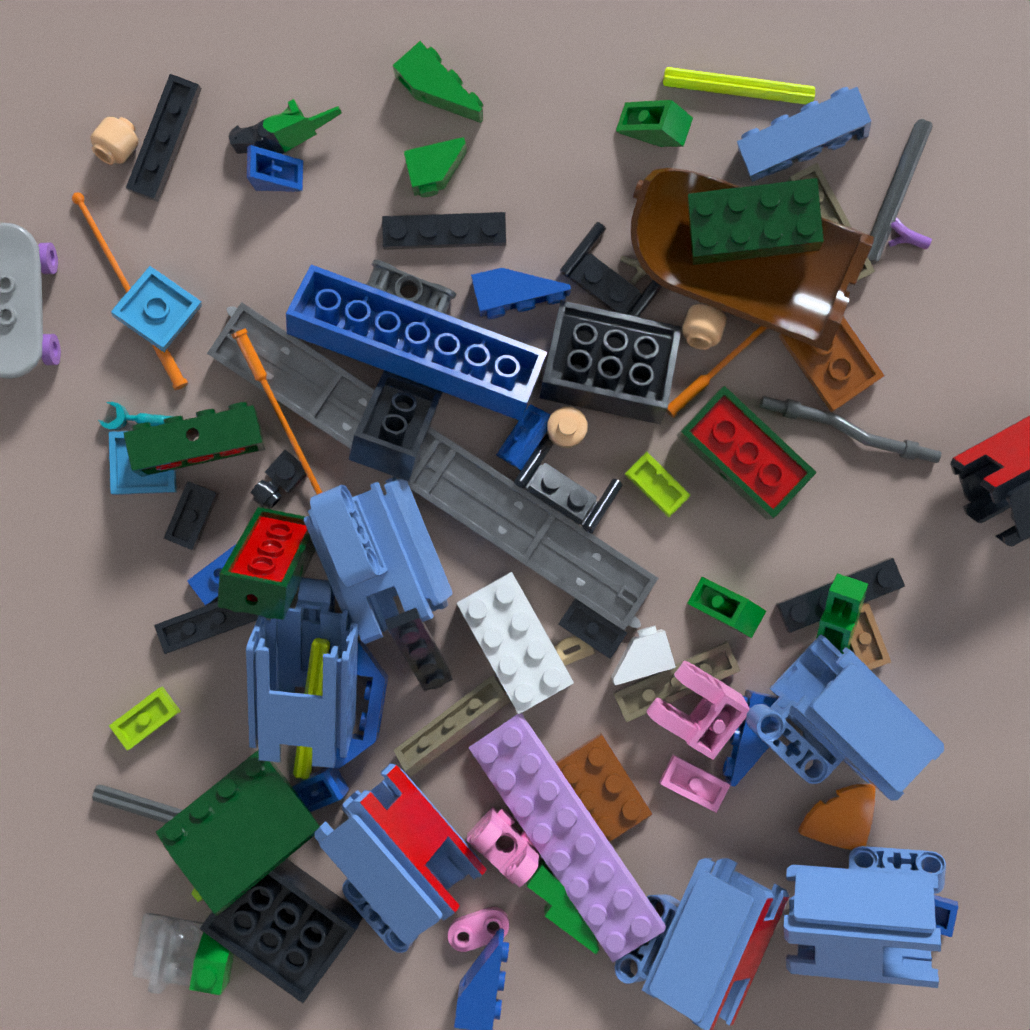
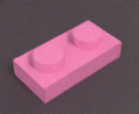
[659,754,730,813]

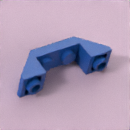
[334,640,389,769]

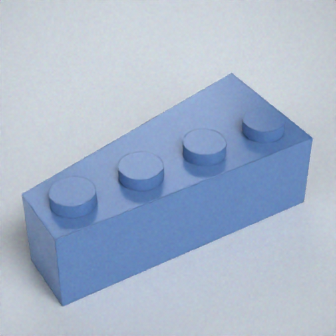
[737,87,872,182]

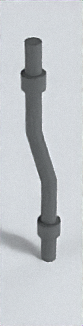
[760,396,942,463]

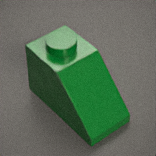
[616,100,693,147]
[404,137,467,198]
[687,577,766,638]
[189,932,234,995]

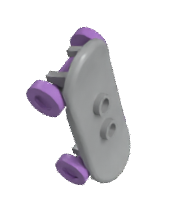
[0,222,61,379]

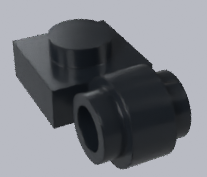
[251,449,306,509]

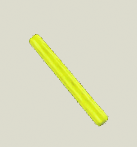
[663,67,815,105]
[293,638,330,779]

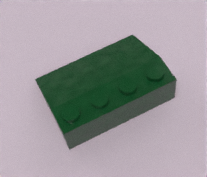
[156,749,320,916]

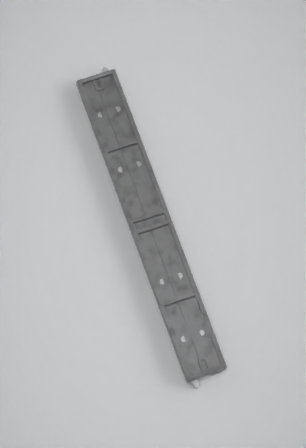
[207,302,659,630]

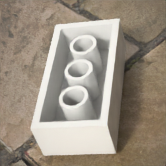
[457,572,574,714]

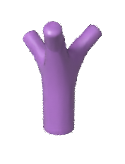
[888,218,932,250]

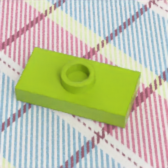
[624,452,691,518]

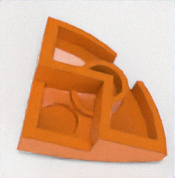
[798,784,875,850]

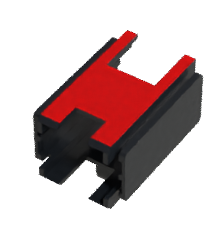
[950,416,1030,547]

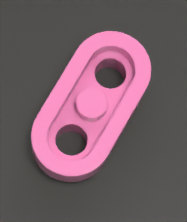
[448,907,509,952]

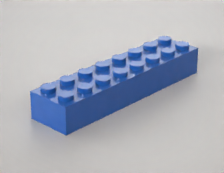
[286,264,547,421]

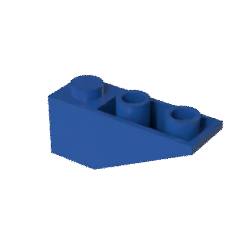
[471,268,571,319]
[723,689,778,787]
[454,928,509,1030]

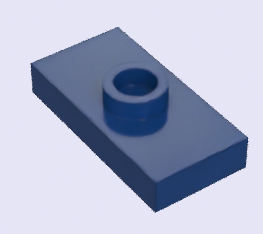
[496,404,551,470]
[187,543,237,606]

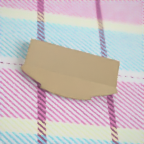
[554,636,595,665]

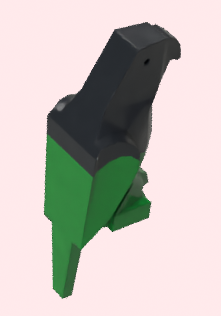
[228,99,342,154]

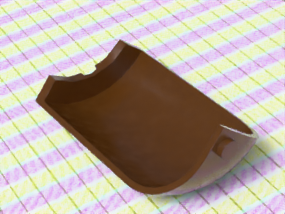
[631,168,874,352]

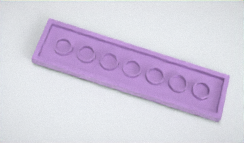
[469,713,667,962]

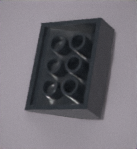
[539,300,682,425]
[200,859,363,1004]

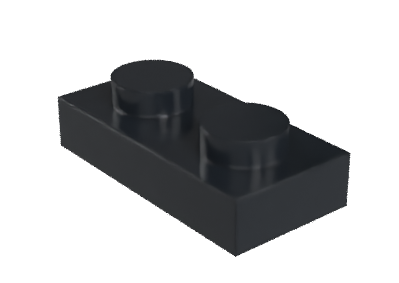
[163,481,219,550]
[558,598,627,659]

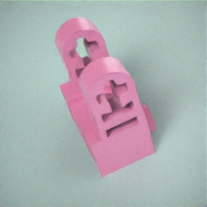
[646,661,750,760]
[466,806,539,887]

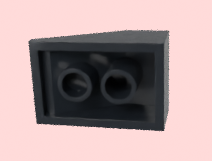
[349,370,443,481]

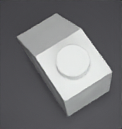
[611,626,676,685]

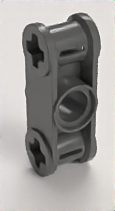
[365,259,457,314]

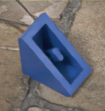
[247,145,303,192]
[292,767,349,812]

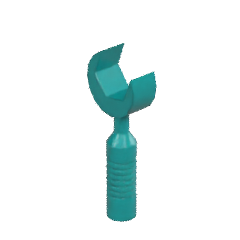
[98,402,173,430]

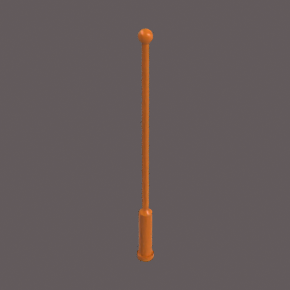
[72,192,189,390]
[666,326,767,418]
[232,328,322,495]

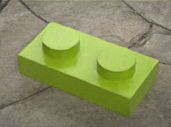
[109,686,181,751]

